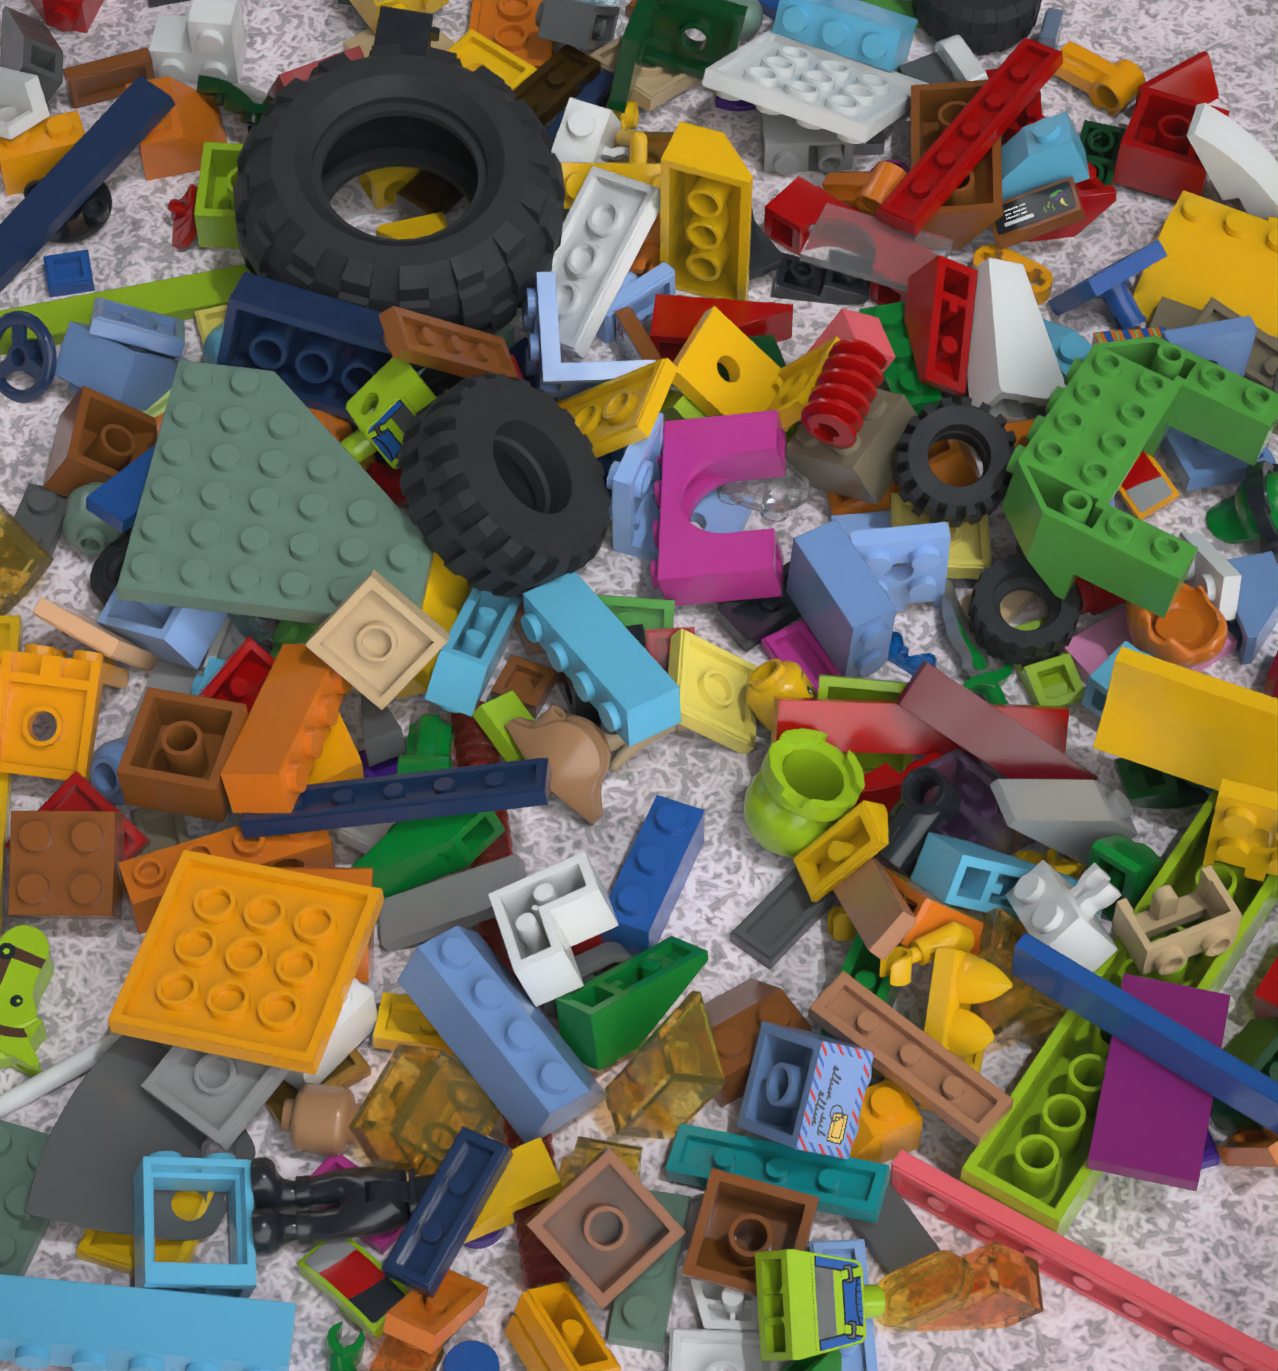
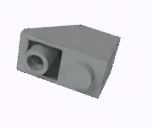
[761,112,854,175]

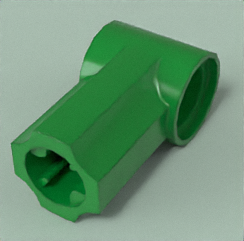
[397,714,453,774]

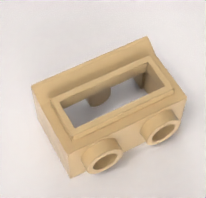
[1111,865,1242,975]

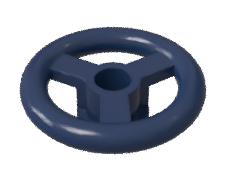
[0,311,57,403]

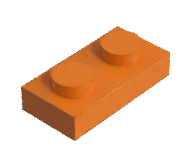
[382,1269,489,1354]

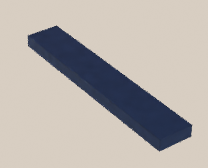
[0,76,176,292]
[240,758,552,839]

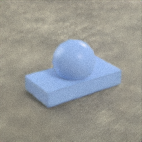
[596,261,676,344]

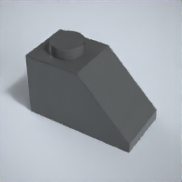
[535,0,620,49]

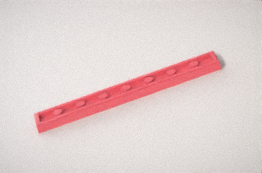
[890,1150,1278,1371]

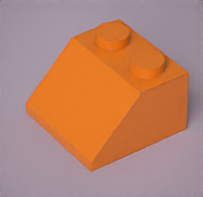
[125,76,228,181]

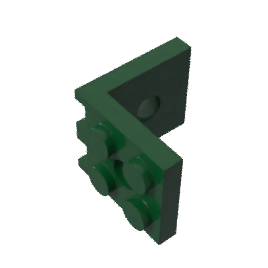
[607,0,748,113]

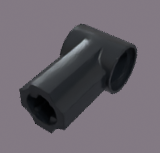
[878,766,961,872]

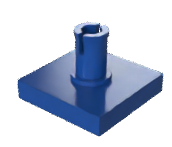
[1048,240,1168,330]

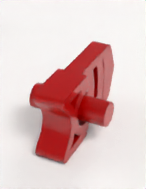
[167,184,198,250]

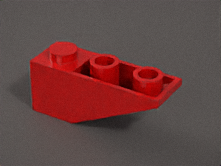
[650,294,794,363]

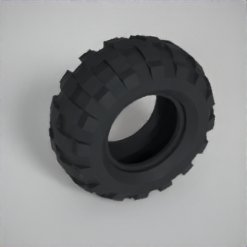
[233,44,565,333]

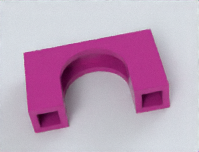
[651,410,786,606]

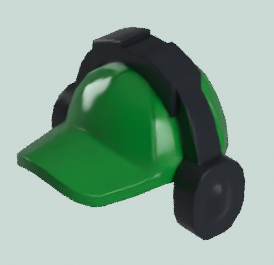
[1206,460,1278,564]

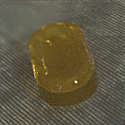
[875,1250,974,1332]

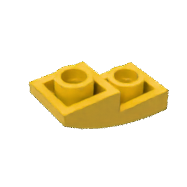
[464,1137,562,1244]

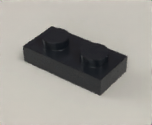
[716,561,802,652]

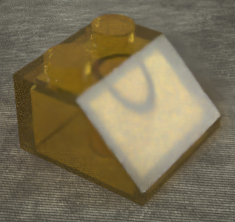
[605,991,726,1140]

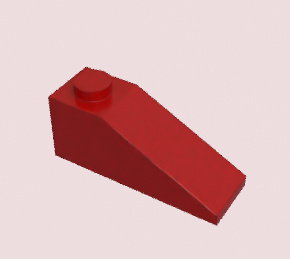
[904,255,978,397]

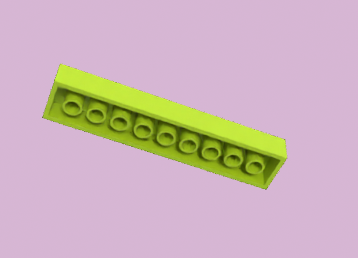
[960,790,1278,1236]

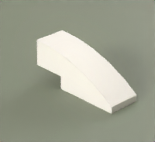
[1187,103,1278,220]

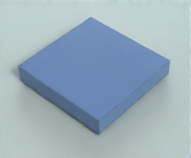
[89,297,185,358]

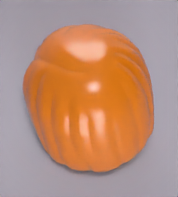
[1126,583,1228,667]

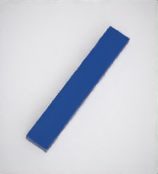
[1011,933,1278,1135]

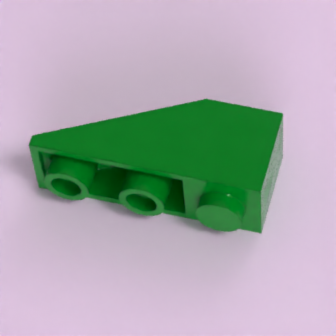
[351,811,505,898]

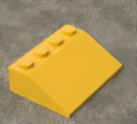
[1132,190,1278,338]

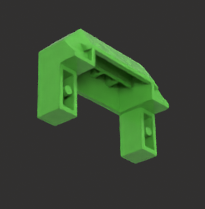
[1002,336,1278,618]

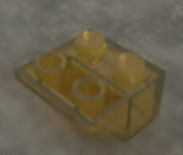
[348,1044,501,1175]

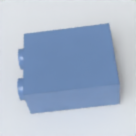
[786,519,897,677]

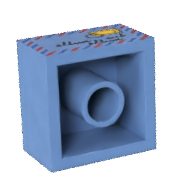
[736,1021,875,1159]

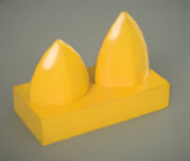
[924,947,1013,1061]

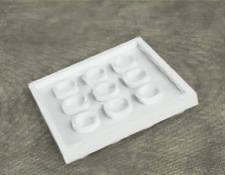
[702,29,929,144]

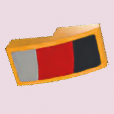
[1117,451,1180,521]

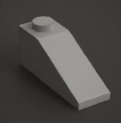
[990,779,1138,866]

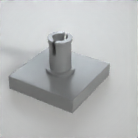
[141,1046,291,1151]

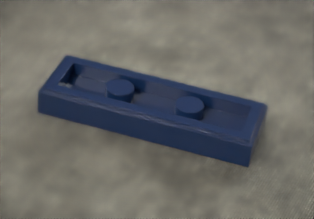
[381,1126,513,1298]

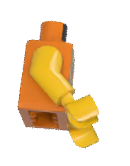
[828,866,992,986]

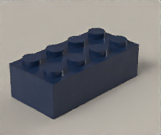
[217,272,420,421]

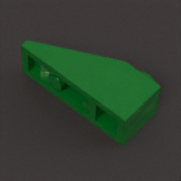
[555,936,709,1071]

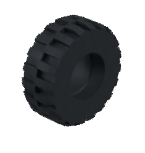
[398,373,610,598]

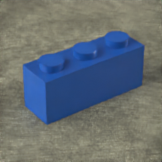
[600,795,705,957]

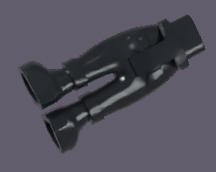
[251,1157,435,1257]

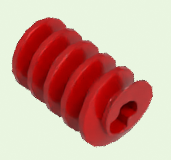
[801,338,888,449]

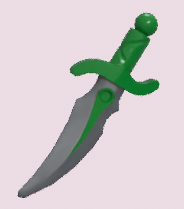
[941,578,1013,704]

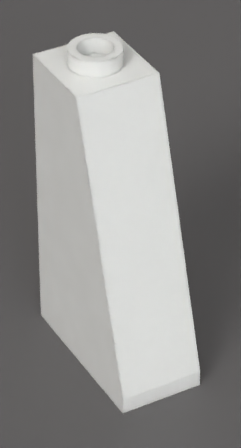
[967,258,1066,424]

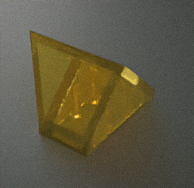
[970,948,1068,1043]

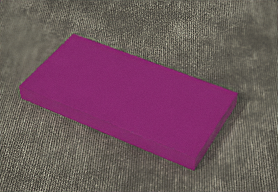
[1086,973,1231,1191]

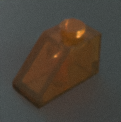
[910,1241,1044,1332]

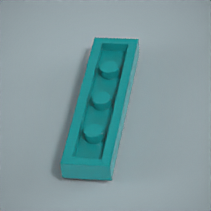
[665,1123,891,1223]

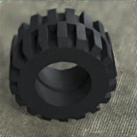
[892,397,1017,528]

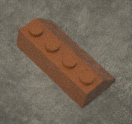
[911,79,1003,252]

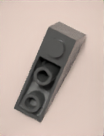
[0,6,63,104]

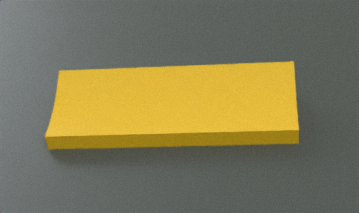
[1093,646,1278,792]

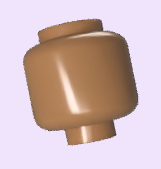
[281,1083,363,1157]

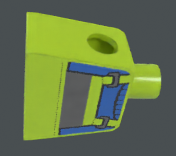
[340,357,437,469]
[755,1249,886,1362]

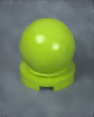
[744,728,865,859]

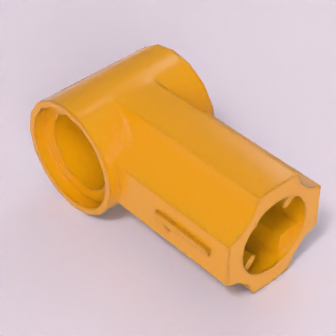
[1054,41,1146,116]

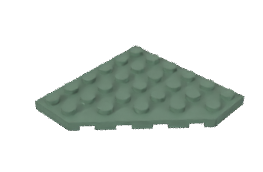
[117,360,433,625]

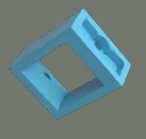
[133,1151,257,1298]

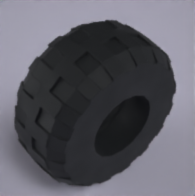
[912,0,1042,55]

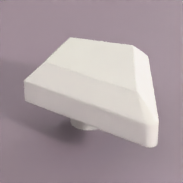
[683,1250,759,1331]

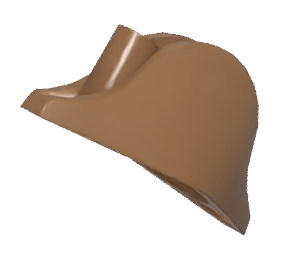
[505,705,611,825]

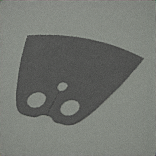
[25,1035,256,1240]

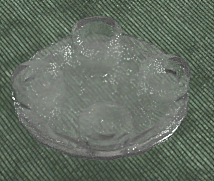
[717,462,811,522]

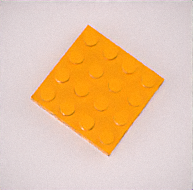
[107,850,385,1075]

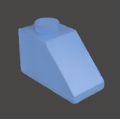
[1226,551,1278,665]

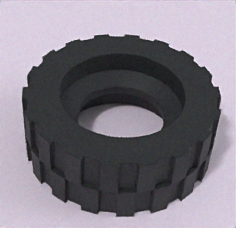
[968,554,1081,667]

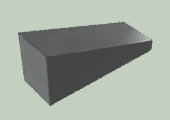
[361,693,406,767]

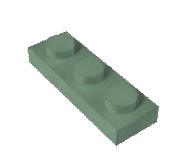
[608,1190,690,1353]

